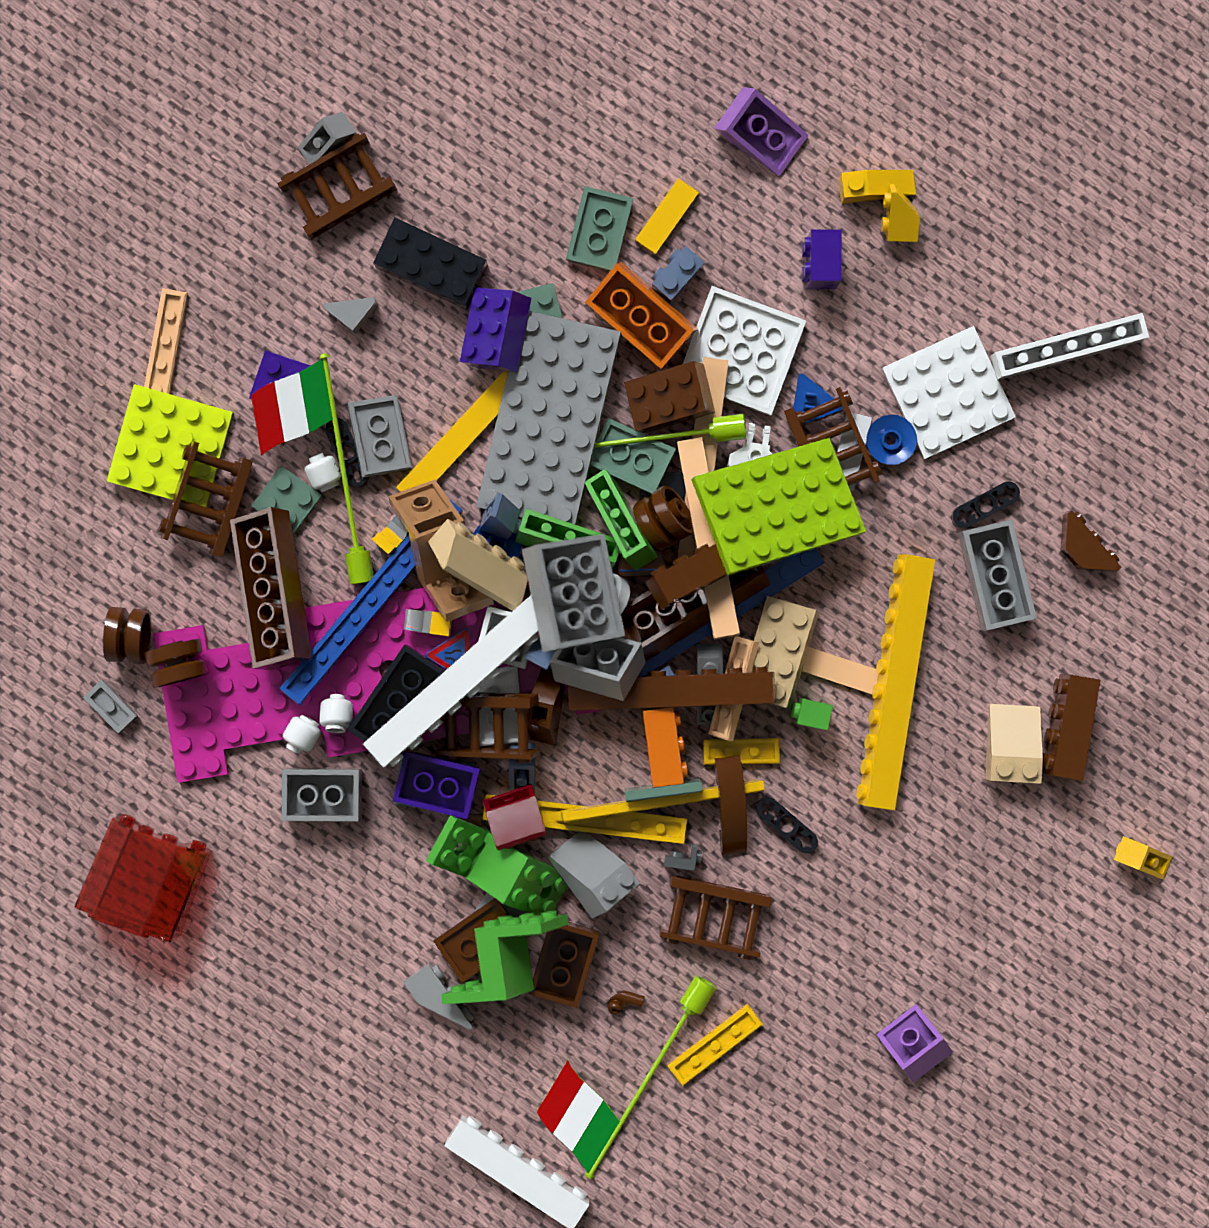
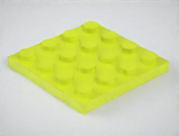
[107,384,233,507]

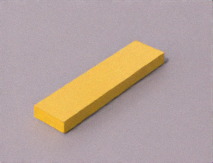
[667,1003,763,1086]

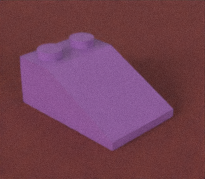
[714,87,808,176]

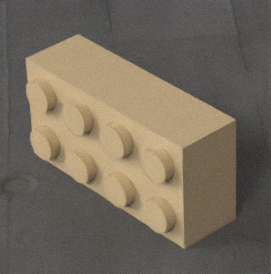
[752,596,819,709]

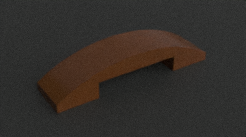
[714,755,747,855]

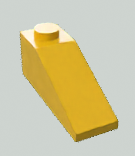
[838,170,916,204]

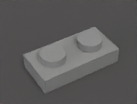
[83,680,138,734]

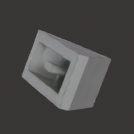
[324,297,377,334]

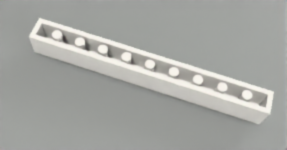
[363,596,540,767]

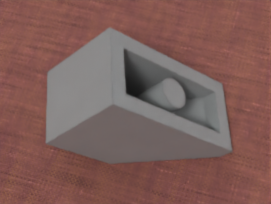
[298,112,357,164]

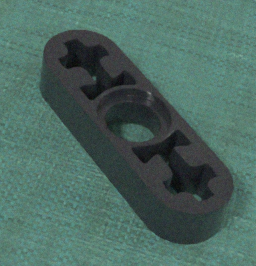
[325,418,369,488]
[951,481,1020,528]
[756,797,818,853]

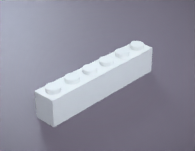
[990,313,1149,380]
[444,1116,589,1228]

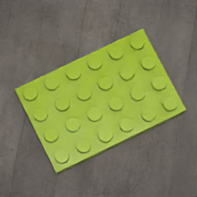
[691,438,866,576]

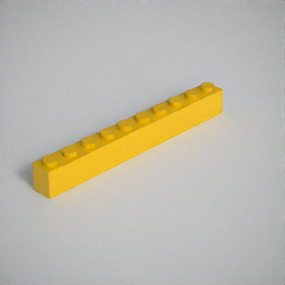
[856,554,935,810]

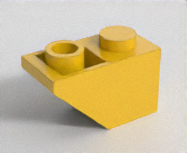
[881,184,920,242]

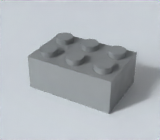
[550,637,645,701]
[282,768,362,821]

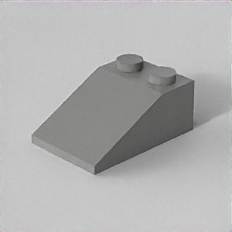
[547,831,640,919]

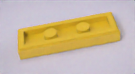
[635,178,699,255]
[703,738,780,765]

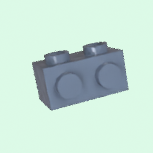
[651,246,705,304]

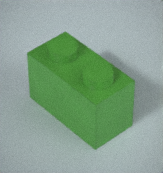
[790,698,833,730]

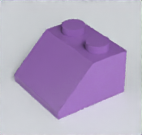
[876,1004,953,1083]

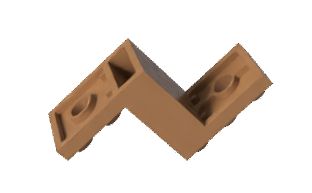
[388,479,494,622]

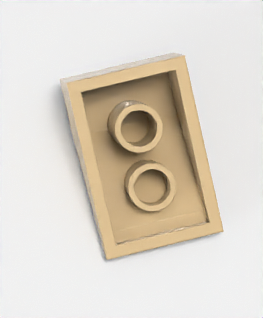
[985,704,1043,784]

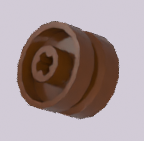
[633,485,694,551]
[103,607,152,664]
[144,639,209,688]

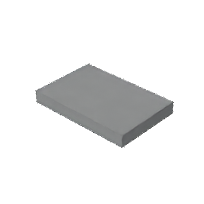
[347,395,412,478]

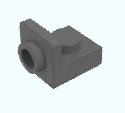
[664,843,702,871]

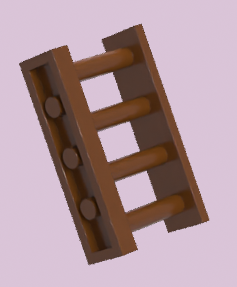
[277,133,397,240]
[784,387,883,486]
[158,441,253,557]
[435,692,540,763]
[659,874,772,960]

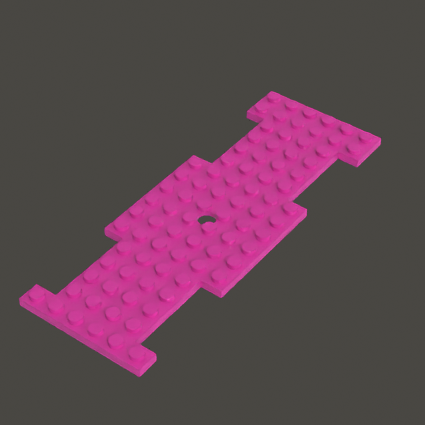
[153,588,601,783]

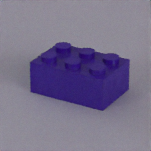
[460,288,532,373]
[393,750,481,819]

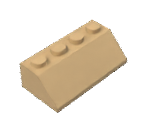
[428,519,528,611]

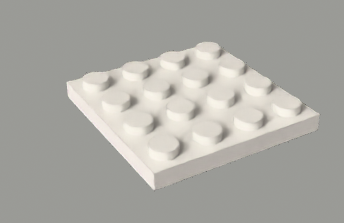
[683,286,806,416]
[881,326,1016,460]

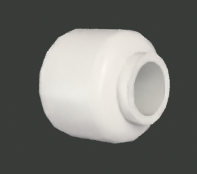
[304,453,342,492]
[319,694,353,733]
[283,714,321,754]

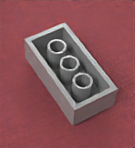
[958,520,1037,631]

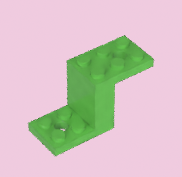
[426,815,568,916]
[441,911,569,1004]

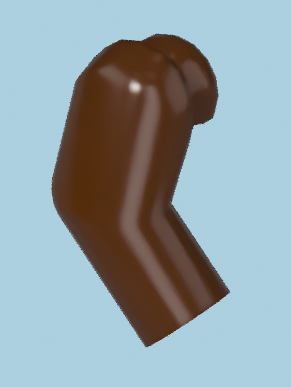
[607,990,645,1015]

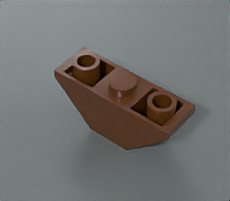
[1060,510,1122,572]
[527,668,565,746]

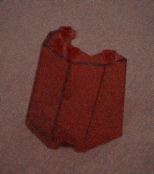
[74,814,212,942]

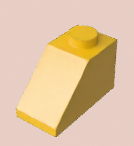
[1114,836,1173,880]

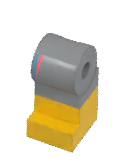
[372,514,409,556]
[403,609,452,637]

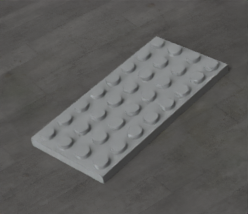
[476,311,621,525]

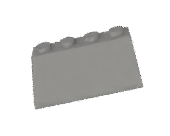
[522,534,625,652]

